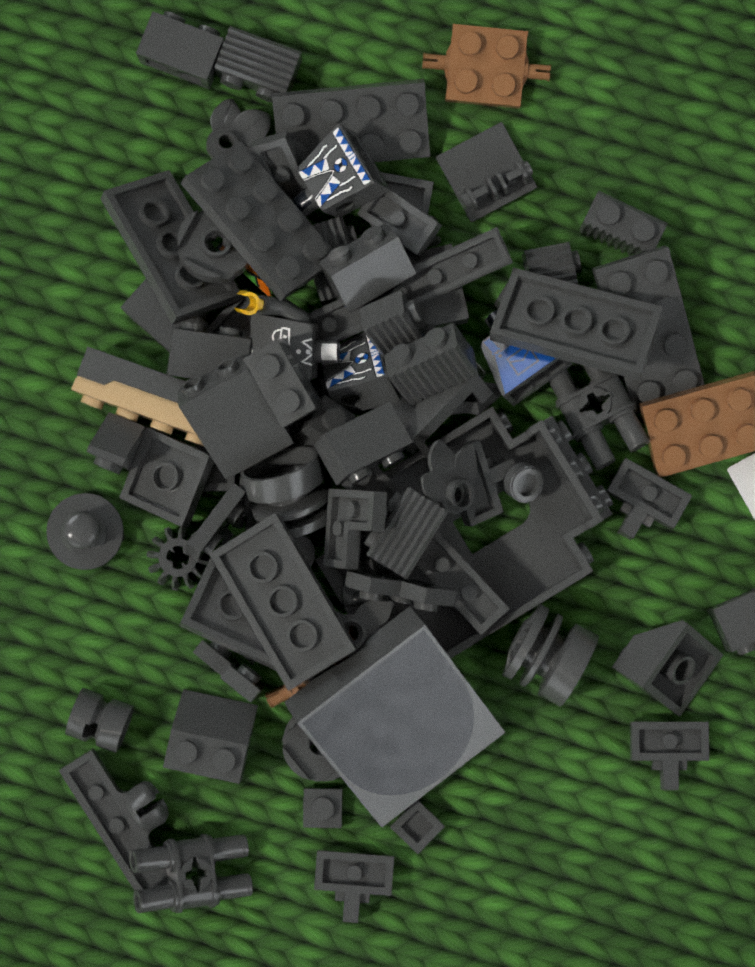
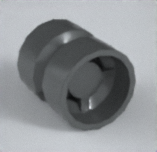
[65,688,134,753]

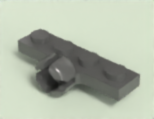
[59,748,169,890]

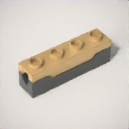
[71,346,204,447]

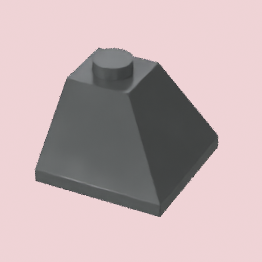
[612,620,724,717]

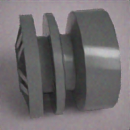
[240,446,329,538]
[502,604,599,707]

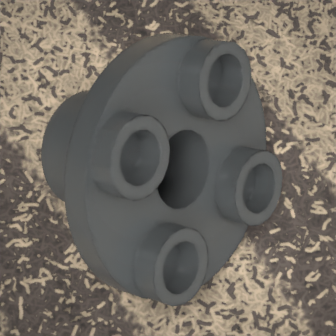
[46,493,124,570]

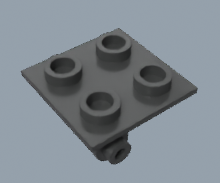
[435,122,538,223]

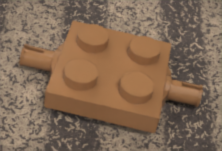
[422,24,551,109]

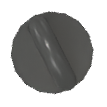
[504,463,544,503]

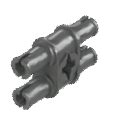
[549,365,650,471]
[129,834,253,914]

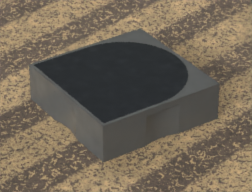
[284,606,505,827]

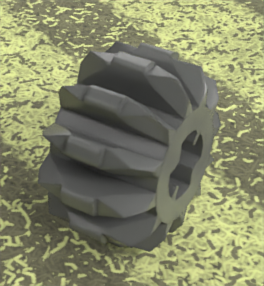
[147,526,210,591]

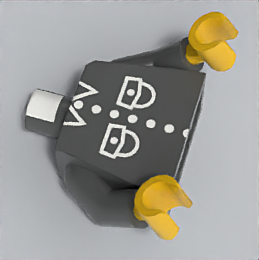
[235,290,340,380]

